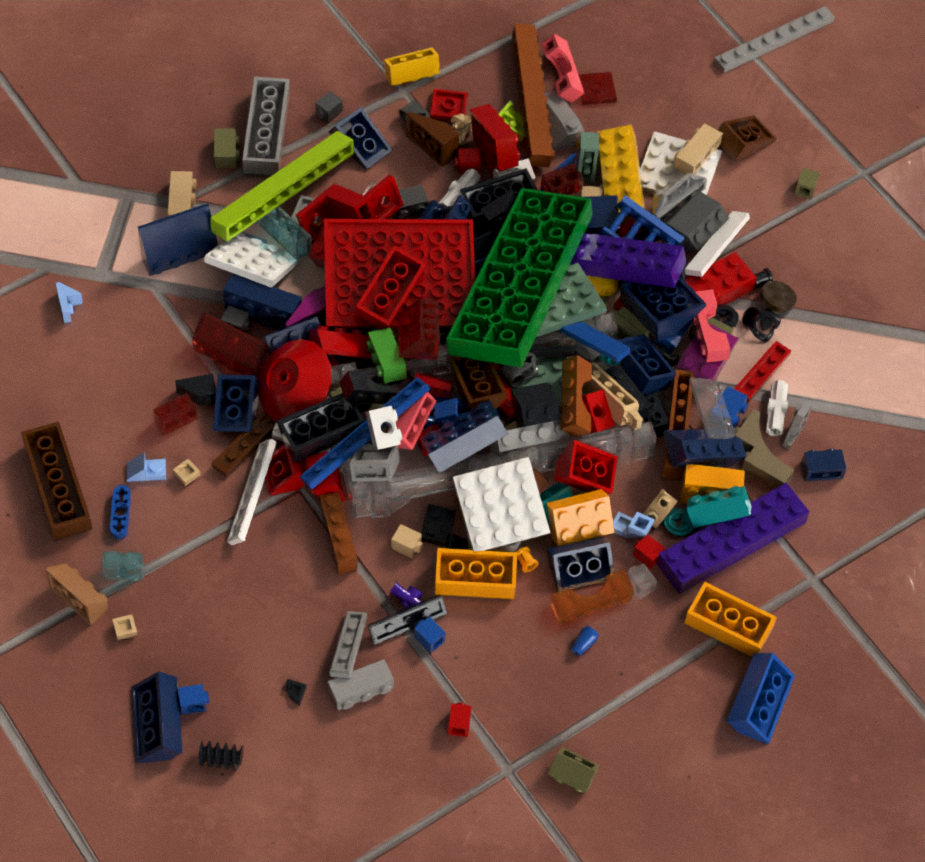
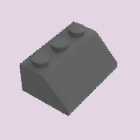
[665,191,730,253]

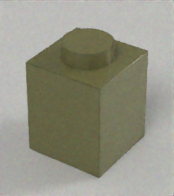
[794,168,820,200]

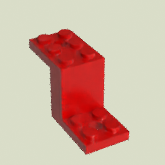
[295,175,404,245]

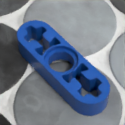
[110,485,131,539]

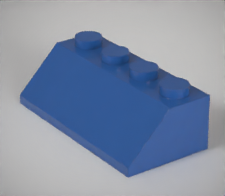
[727,652,795,744]

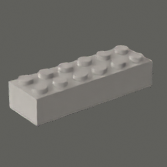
[242,76,290,175]

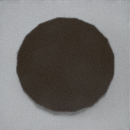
[760,281,797,313]

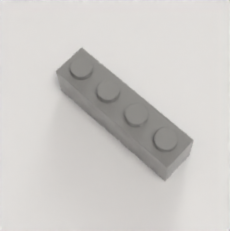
[490,420,570,453]

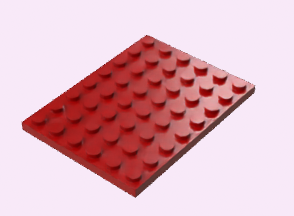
[323,219,475,328]

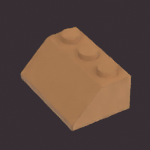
[46,564,109,625]

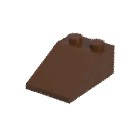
[406,112,459,167]
[718,115,777,161]

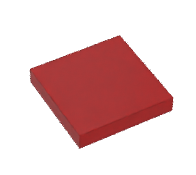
[430,89,468,122]

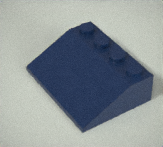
[138,203,218,276]
[620,277,706,342]

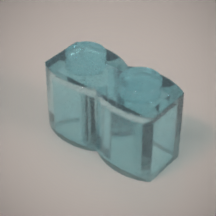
[101,551,145,581]

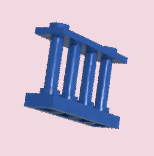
[598,195,684,245]

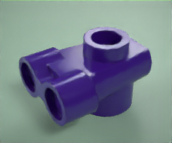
[390,583,423,608]

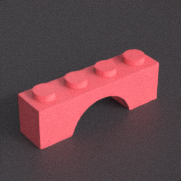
[541,34,584,103]
[692,289,730,363]

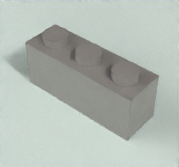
[328,659,394,711]

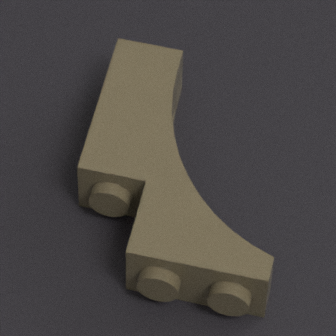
[733,409,794,489]

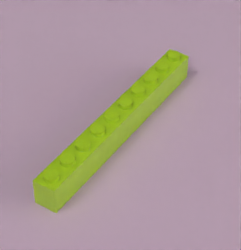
[210,131,354,242]

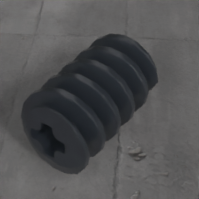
[198,740,244,771]

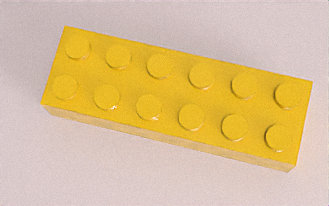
[597,124,645,225]

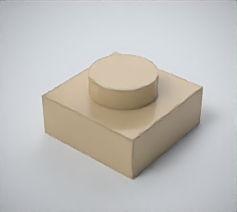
[173,459,201,486]
[112,614,137,640]

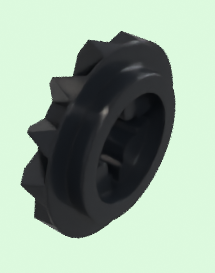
[712,305,739,328]

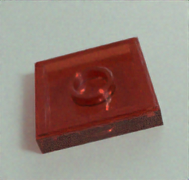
[578,72,617,105]

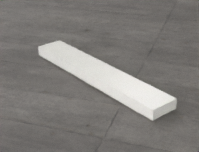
[685,211,750,277]
[227,439,277,545]

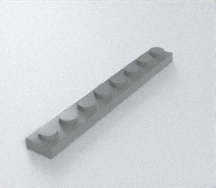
[714,6,835,73]

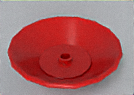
[258,339,331,422]

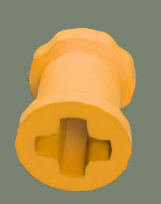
[515,546,539,573]

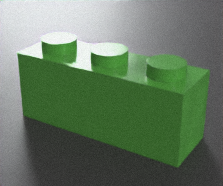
[366,327,407,384]

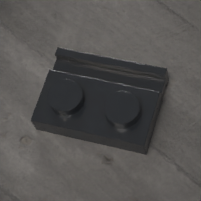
[421,504,456,546]

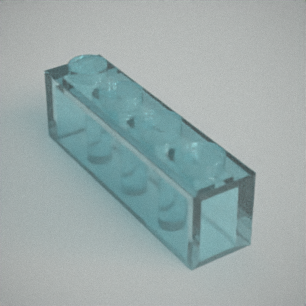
[256,206,312,260]

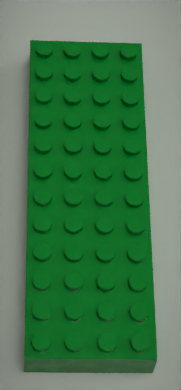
[446,188,593,368]

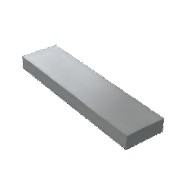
[330,611,368,678]

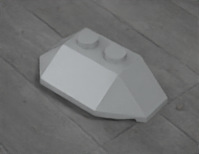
[652,173,707,221]

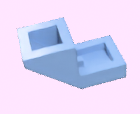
[613,512,655,538]

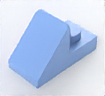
[56,282,83,323]
[127,453,166,482]

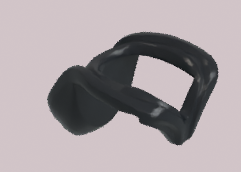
[742,307,781,342]

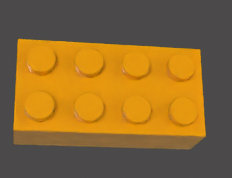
[435,548,517,599]
[684,581,777,657]

